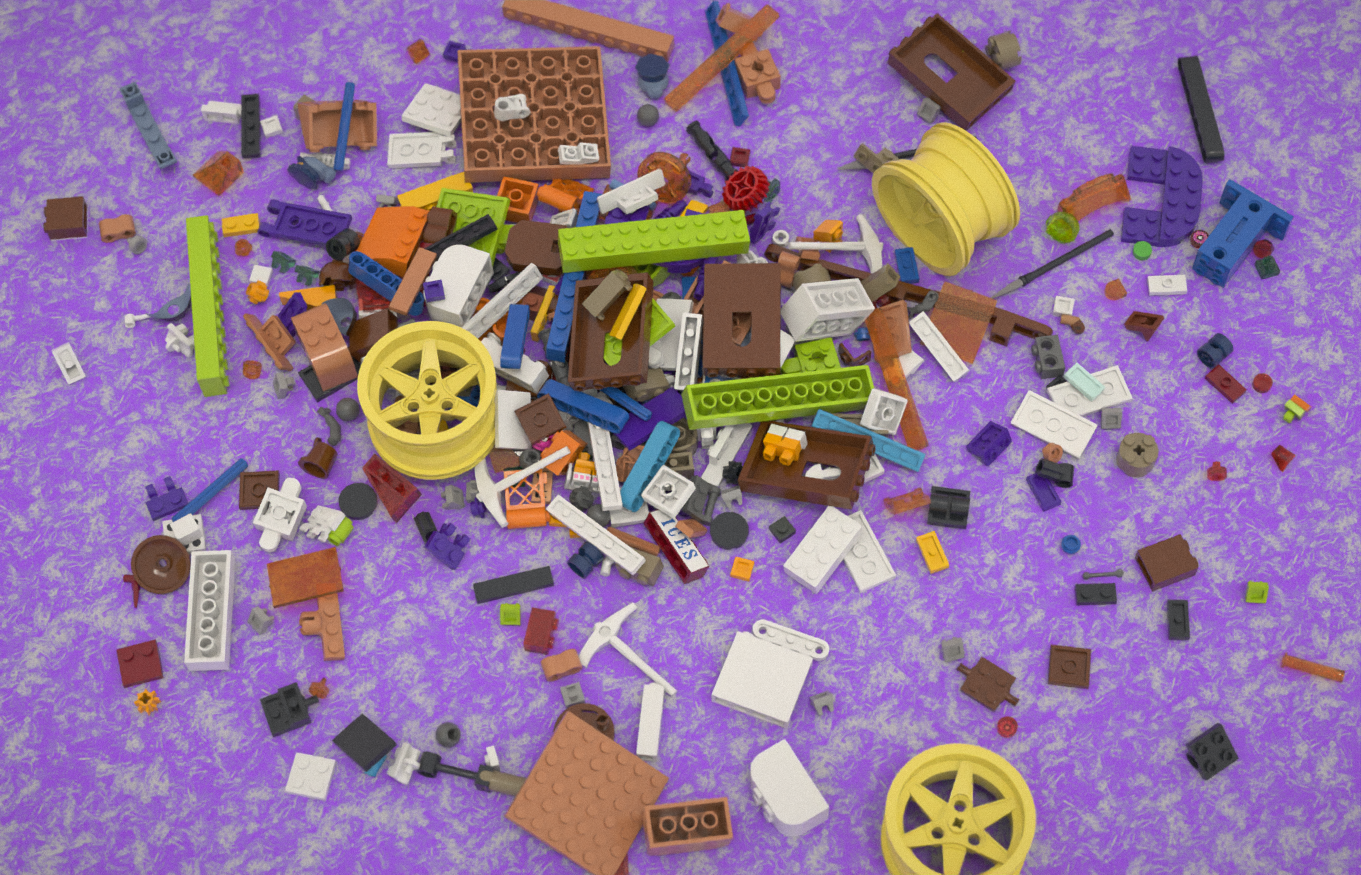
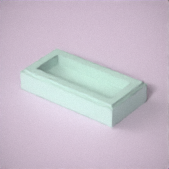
[1063,363,1105,402]

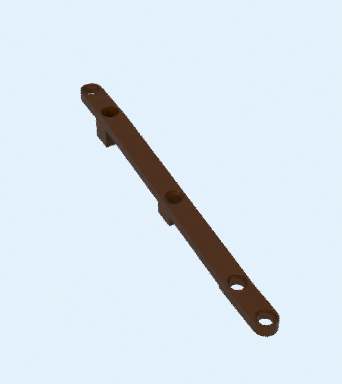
[764,244,1053,347]

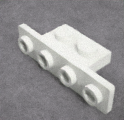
[597,169,665,214]
[701,423,752,487]

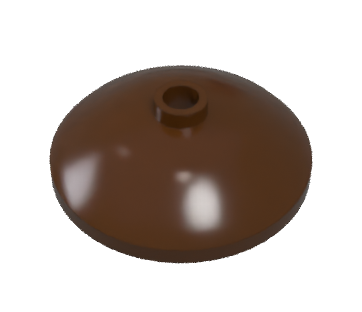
[131,535,191,594]

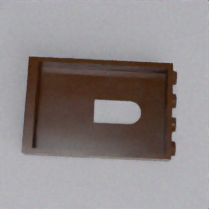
[887,13,1016,131]
[703,263,781,378]
[568,272,654,392]
[738,421,876,510]

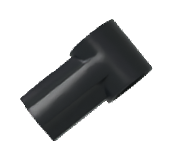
[1035,458,1074,488]
[413,511,439,544]

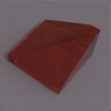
[1271,445,1296,472]

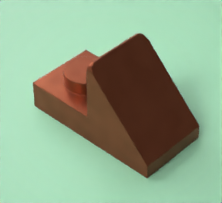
[1124,311,1164,342]

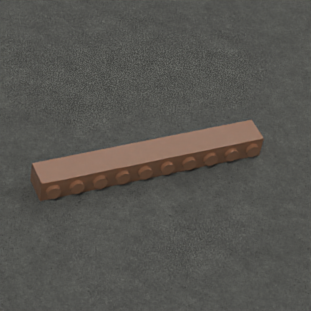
[502,0,675,62]

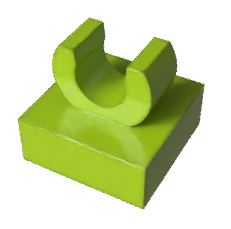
[1283,399,1305,424]
[1245,581,1269,603]
[500,603,521,625]

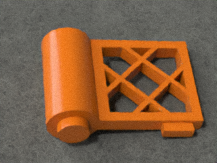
[537,179,594,211]
[503,469,550,529]

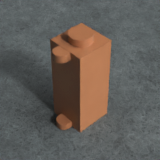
[716,3,765,41]

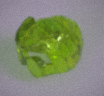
[1045,212,1080,244]

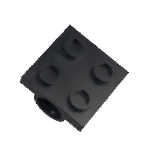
[927,486,971,529]
[1186,723,1239,781]

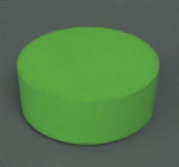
[1133,241,1152,260]

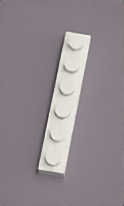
[461,263,543,338]
[587,422,622,511]
[546,495,646,575]

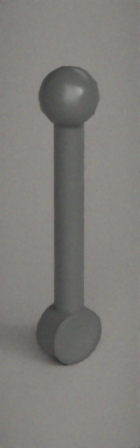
[1082,569,1124,580]

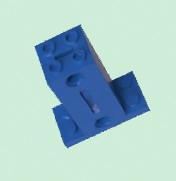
[1192,179,1294,288]

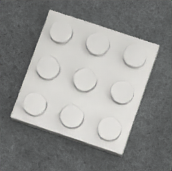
[402,83,461,137]

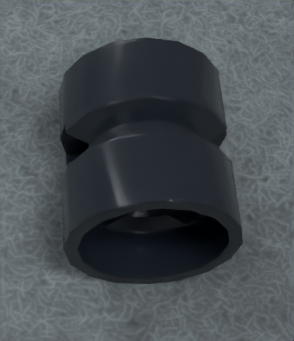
[326,228,360,260]

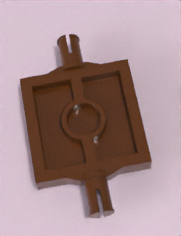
[957,657,1020,712]

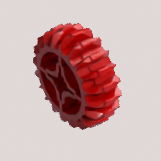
[722,165,770,214]

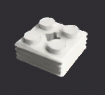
[860,389,908,435]
[641,465,696,518]

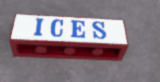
[643,509,709,584]

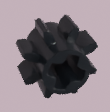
[722,461,743,485]

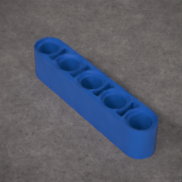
[348,251,425,316]
[500,304,530,369]
[537,379,630,434]

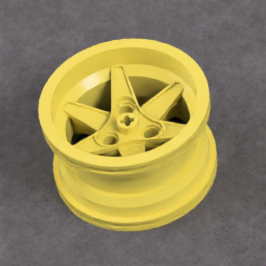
[872,123,1020,276]
[357,321,497,480]
[881,743,1036,875]

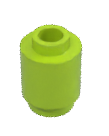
[327,517,354,546]

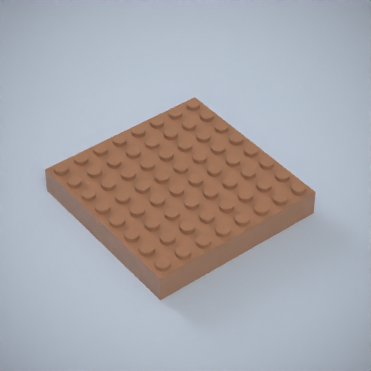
[458,46,611,183]

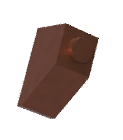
[521,286,547,321]

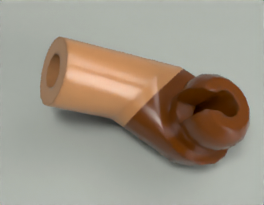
[1060,314,1085,334]

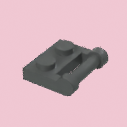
[682,475,721,526]

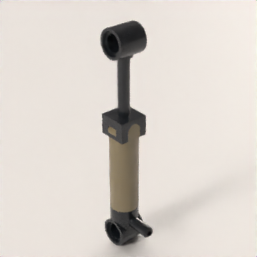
[417,751,526,796]

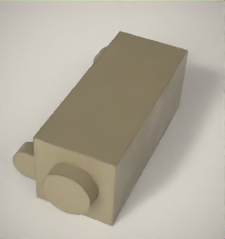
[861,263,900,302]
[582,270,632,321]

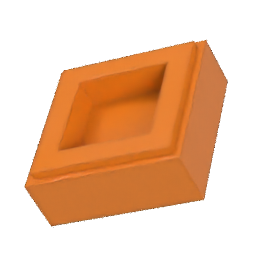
[1290,394,1312,412]

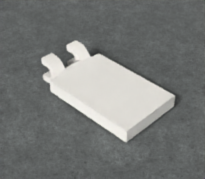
[387,132,457,168]

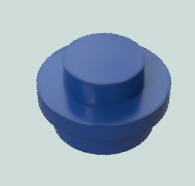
[854,327,873,341]
[1061,535,1081,554]

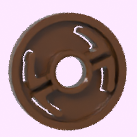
[553,703,615,741]

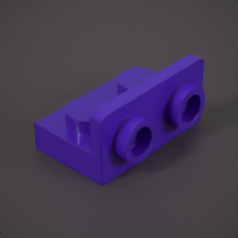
[966,421,1012,466]

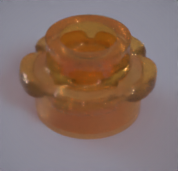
[234,239,252,256]

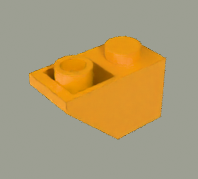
[813,219,843,253]

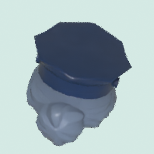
[635,54,670,100]
[287,156,336,190]

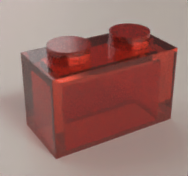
[523,607,559,655]

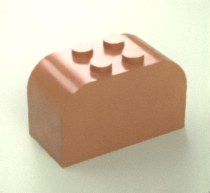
[291,303,358,391]
[642,797,733,856]

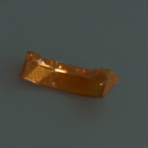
[1057,173,1131,229]

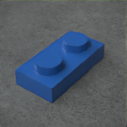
[894,247,919,284]

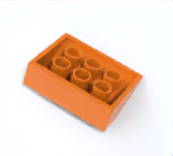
[357,206,429,277]

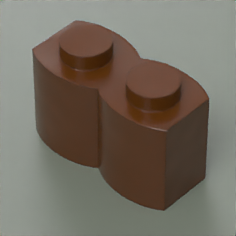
[422,207,457,243]

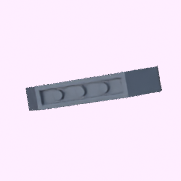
[119,82,177,169]

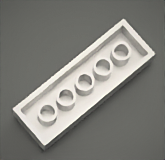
[184,550,235,671]

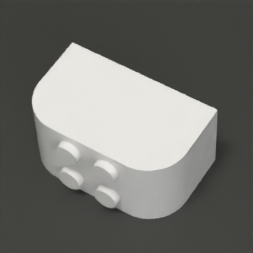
[424,245,494,327]
[750,739,829,837]

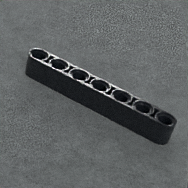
[1178,55,1225,163]

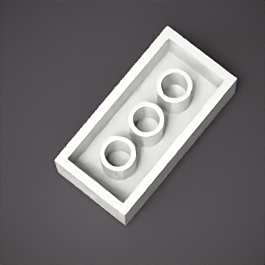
[783,506,863,595]

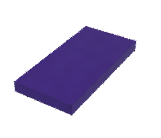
[613,387,686,451]

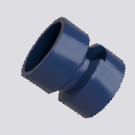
[1197,333,1234,369]
[567,541,604,579]

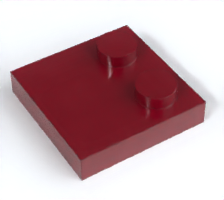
[116,639,164,688]

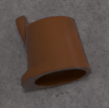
[298,437,338,479]

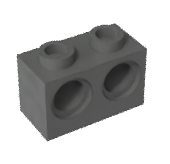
[1031,335,1065,379]

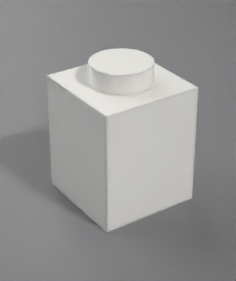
[170,513,203,546]

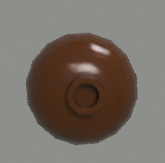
[319,259,356,291]

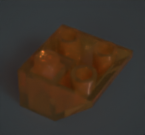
[193,151,244,196]

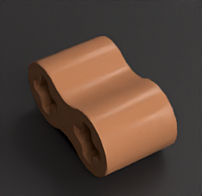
[99,214,136,243]
[778,251,801,289]
[540,649,583,682]

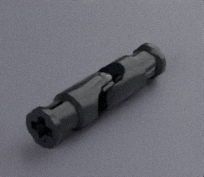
[686,121,738,181]

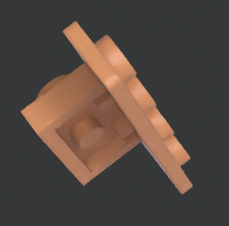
[243,313,296,371]

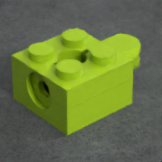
[781,337,841,374]

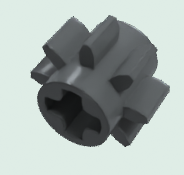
[569,486,594,511]

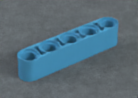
[620,421,680,512]

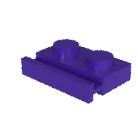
[278,292,307,337]

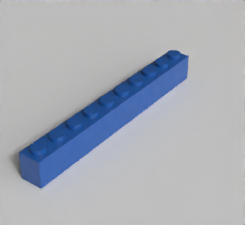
[546,191,603,363]

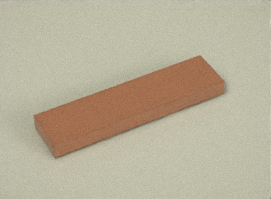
[389,247,437,316]

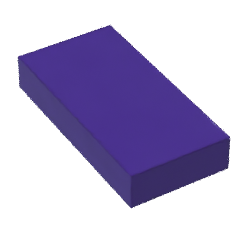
[1026,473,1061,512]

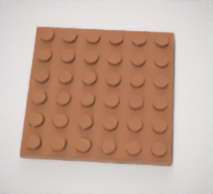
[504,711,669,875]

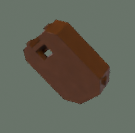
[505,220,567,276]

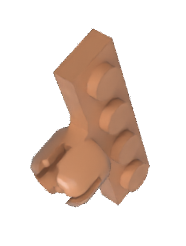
[299,584,345,661]

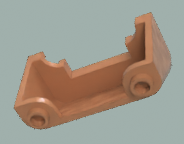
[298,100,377,152]

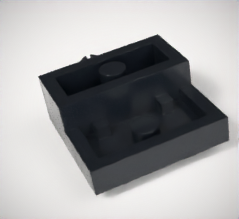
[260,682,319,737]

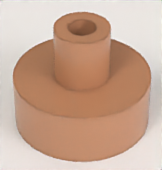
[1042,443,1063,463]

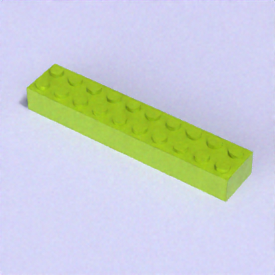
[558,210,750,273]
[186,215,230,397]
[681,365,874,430]

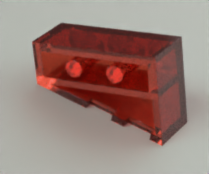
[362,454,422,524]

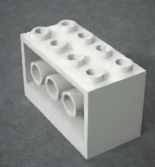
[781,278,875,342]

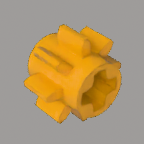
[246,280,269,305]
[134,689,161,715]

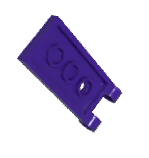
[257,199,353,246]

